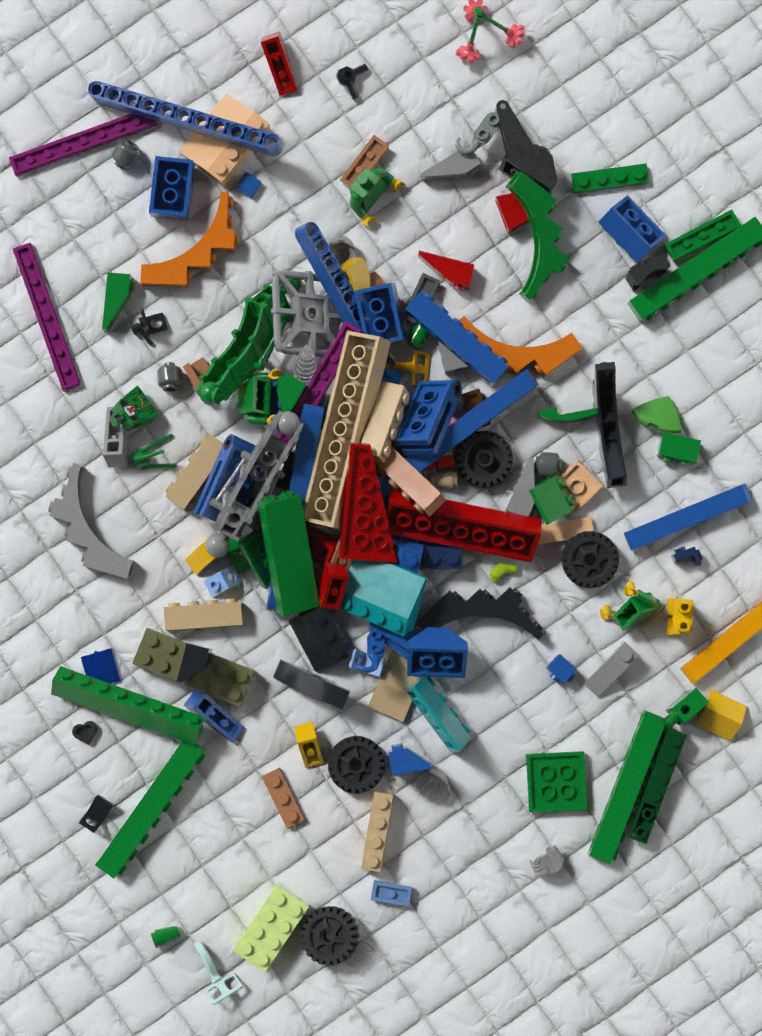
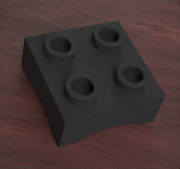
[625,253,671,291]

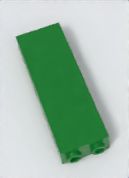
[257,490,320,617]

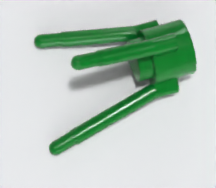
[132,434,176,470]

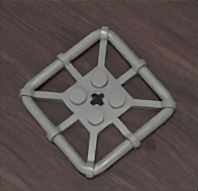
[271,270,345,358]

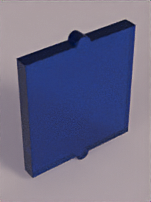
[81,648,120,683]

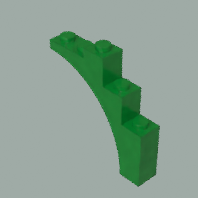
[506,171,569,300]

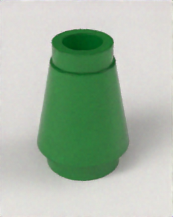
[151,925,181,948]

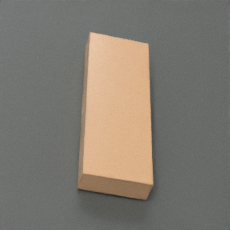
[538,517,594,545]

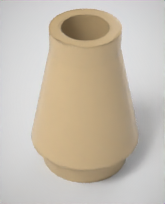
[431,470,459,489]

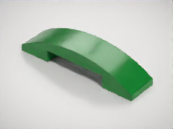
[536,402,596,423]

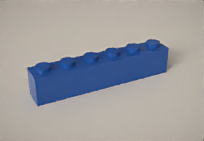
[405,291,508,386]

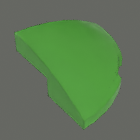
[632,396,682,433]

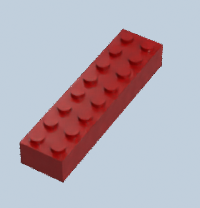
[385,488,541,563]

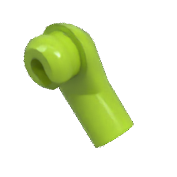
[490,563,516,582]

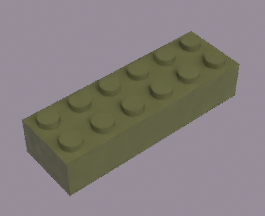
[132,628,256,707]

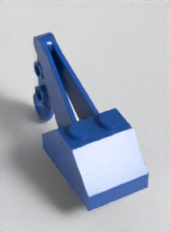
[356,622,468,678]

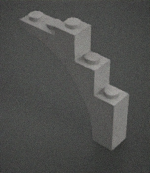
[48,463,135,579]

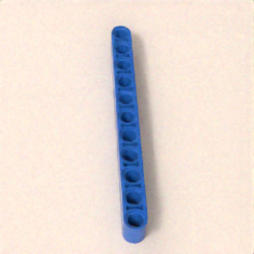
[87,81,283,156]
[378,369,539,499]
[266,404,324,612]

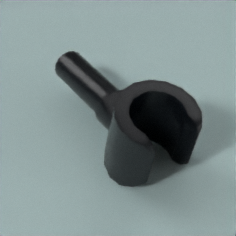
[131,323,153,346]

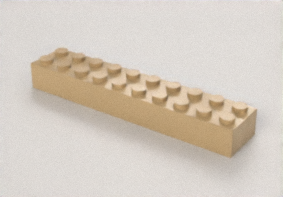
[303,331,391,530]

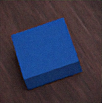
[235,172,262,199]

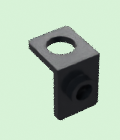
[138,309,168,336]
[79,795,113,833]

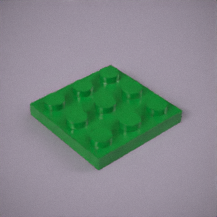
[526,751,587,813]

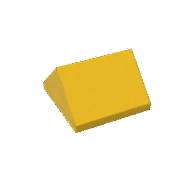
[695,690,747,741]

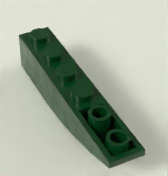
[628,728,687,844]

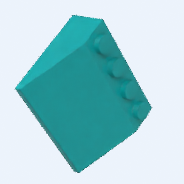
[340,560,427,636]
[404,677,471,752]

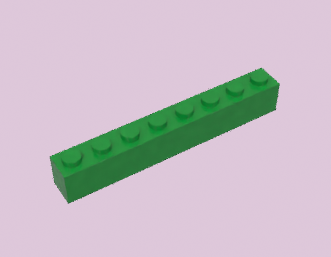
[627,216,762,322]
[51,666,205,745]
[587,710,668,864]
[95,741,206,879]

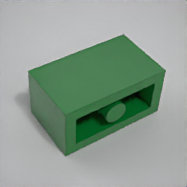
[657,432,701,467]

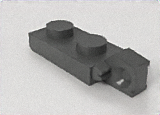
[406,273,440,326]

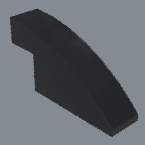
[273,659,351,710]

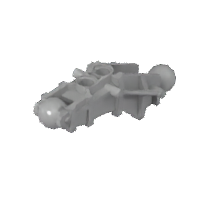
[205,410,304,558]

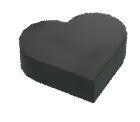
[72,721,98,745]

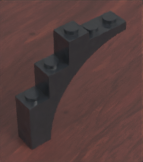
[592,362,627,489]
[416,587,544,640]

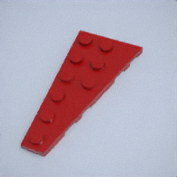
[339,442,397,563]

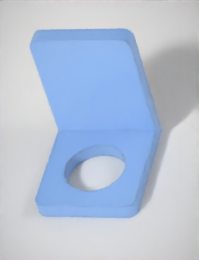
[204,566,242,597]
[349,649,386,677]

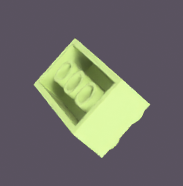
[233,883,310,973]

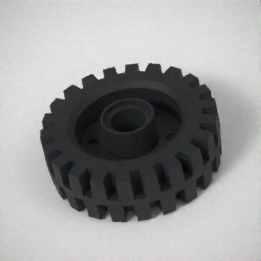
[456,431,513,488]
[561,531,619,588]
[328,736,385,794]
[300,906,360,966]

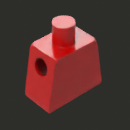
[495,193,529,234]

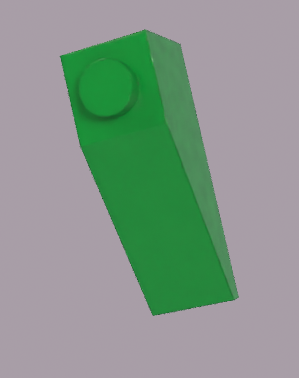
[102,272,135,332]

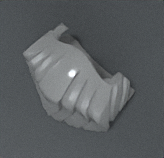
[329,235,356,265]
[415,767,448,801]
[530,844,564,875]

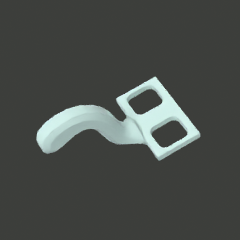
[194,941,243,1006]

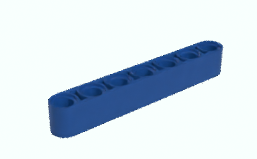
[295,222,363,333]
[624,483,753,550]

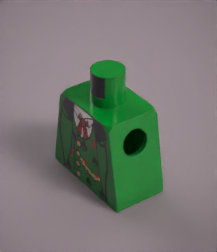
[110,386,159,431]
[663,688,709,728]

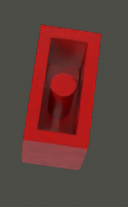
[317,562,349,609]

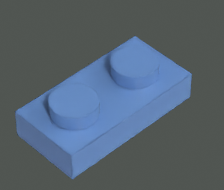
[371,880,412,906]

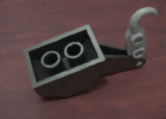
[455,100,557,194]

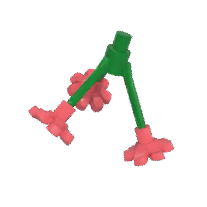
[455,0,525,63]

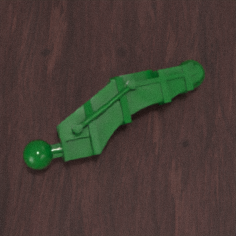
[197,278,302,405]

